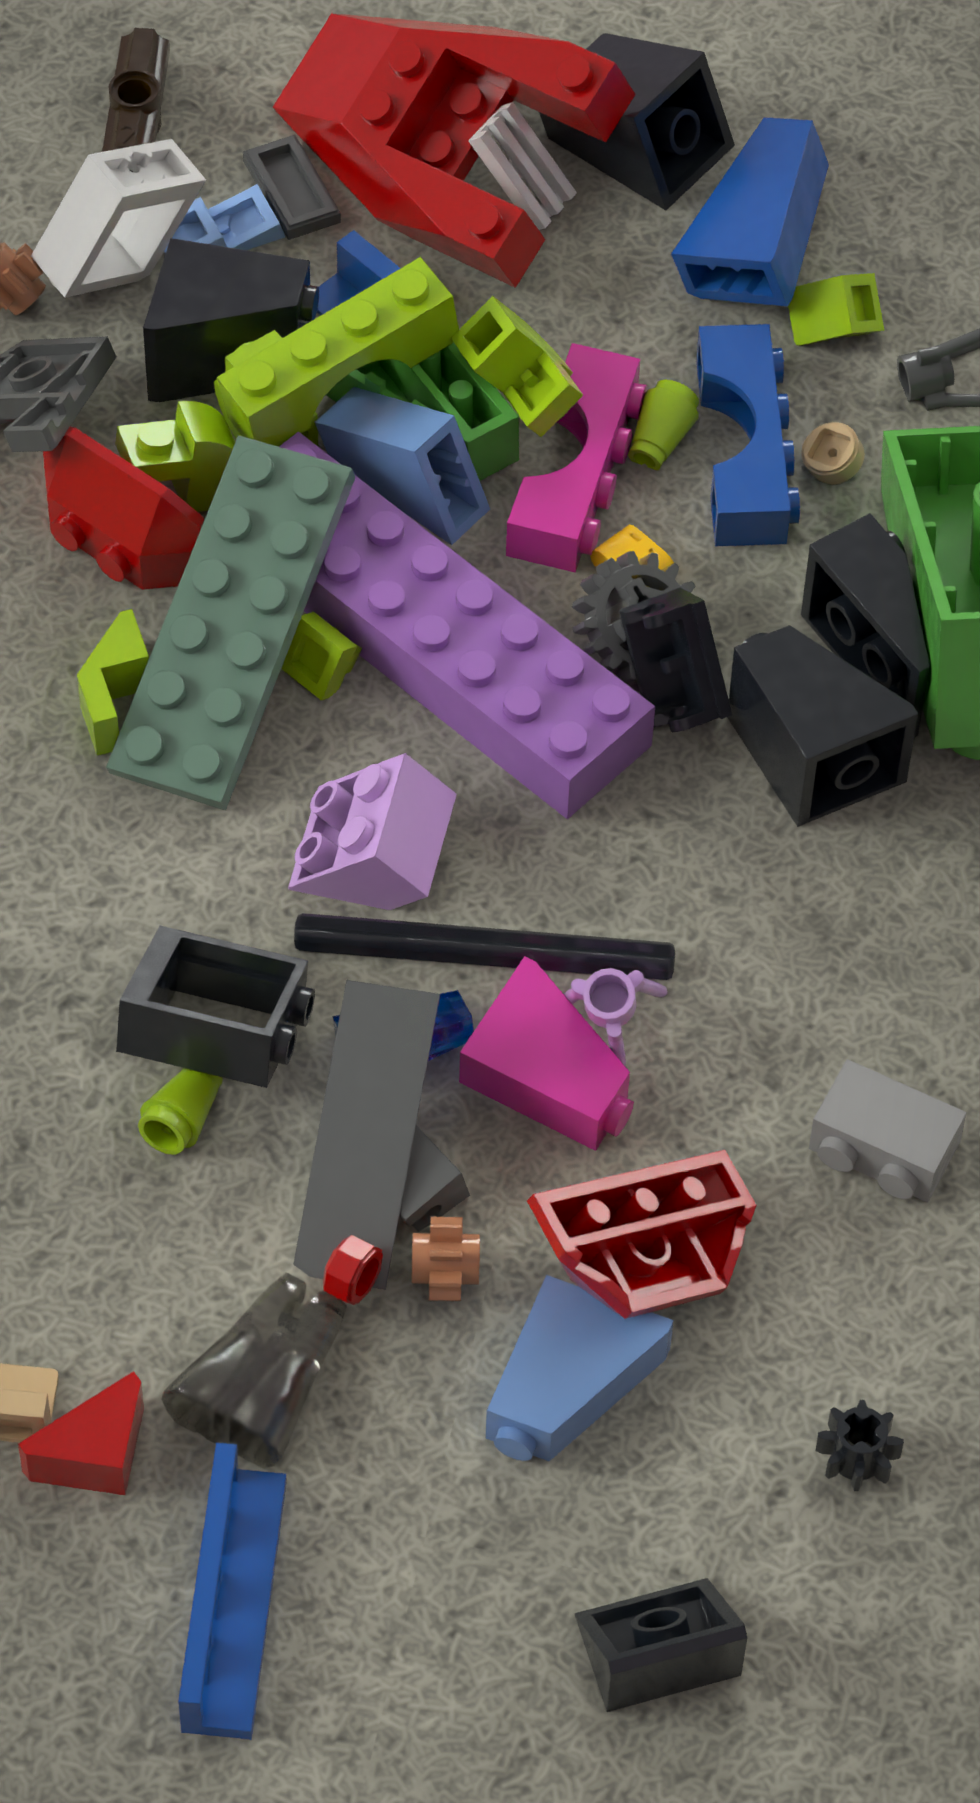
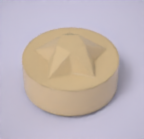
[801,422,865,485]

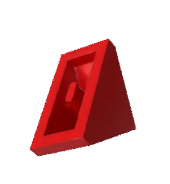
[18,1371,144,1495]

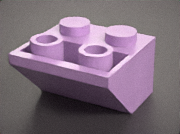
[288,753,457,910]

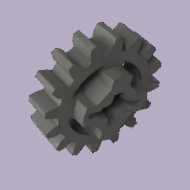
[572,551,696,684]

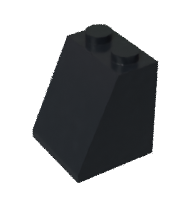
[539,33,735,211]
[143,238,319,403]
[727,625,918,827]

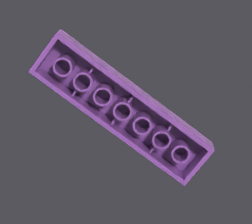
[279,432,655,819]

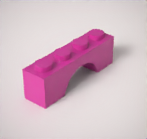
[506,343,647,573]

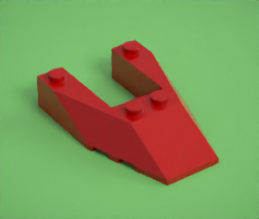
[273,13,636,288]

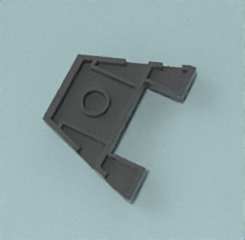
[0,336,117,452]

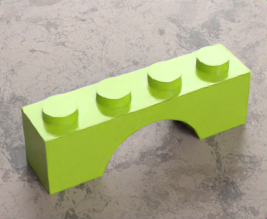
[217,257,459,447]

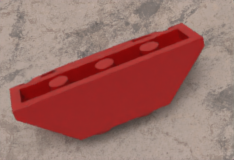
[43,426,205,590]
[527,1149,757,1319]

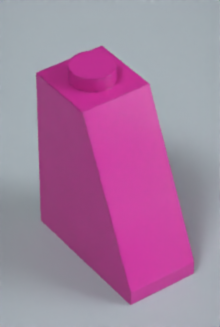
[459,956,634,1151]

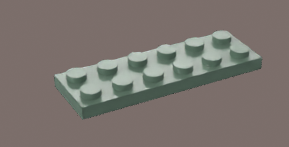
[106,435,356,811]

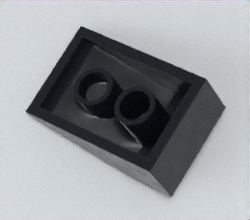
[801,513,930,738]

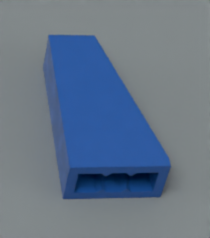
[671,117,829,306]

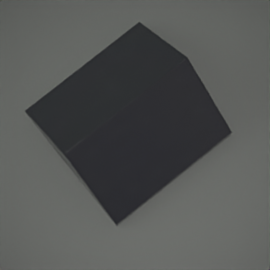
[575,1578,747,1712]

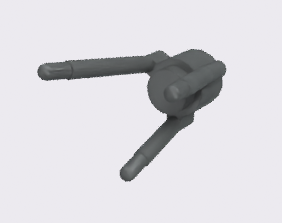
[897,328,980,411]

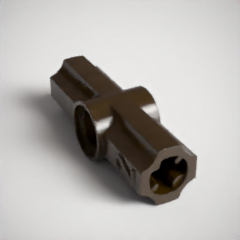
[102,28,170,172]

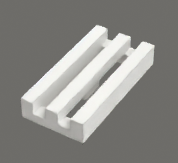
[469,102,577,230]

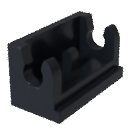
[619,587,732,733]

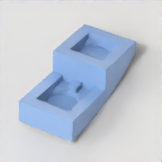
[164,184,285,254]

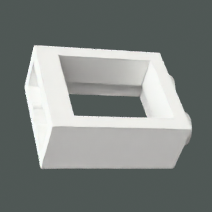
[31,139,206,298]

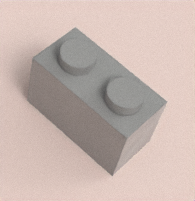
[809,1059,967,1203]

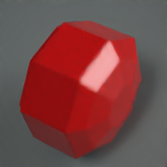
[323,1235,383,1305]

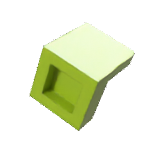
[788,273,885,346]

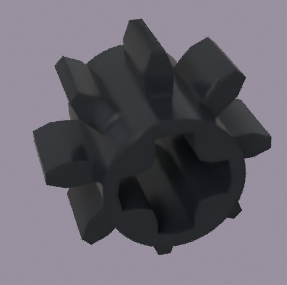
[815,1400,904,1491]

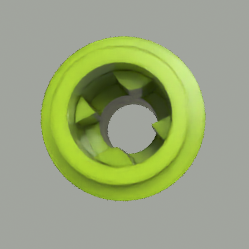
[628,379,699,471]
[138,1068,223,1155]

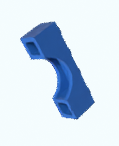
[696,324,800,546]

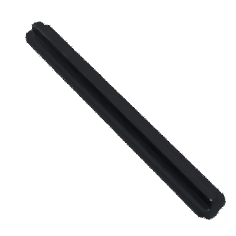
[294,913,675,980]

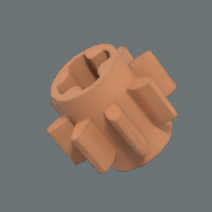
[0,243,46,315]
[412,1217,480,1301]

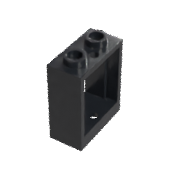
[116,925,315,1088]

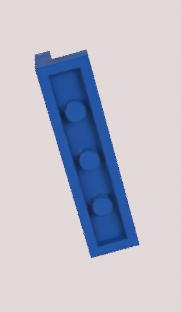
[178,1443,287,1740]

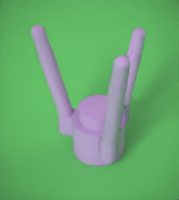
[564,968,667,1067]

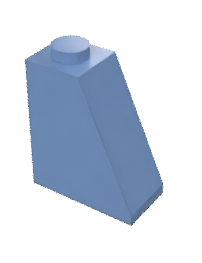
[315,387,490,545]
[486,1275,674,1461]

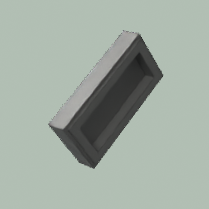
[243,135,341,240]

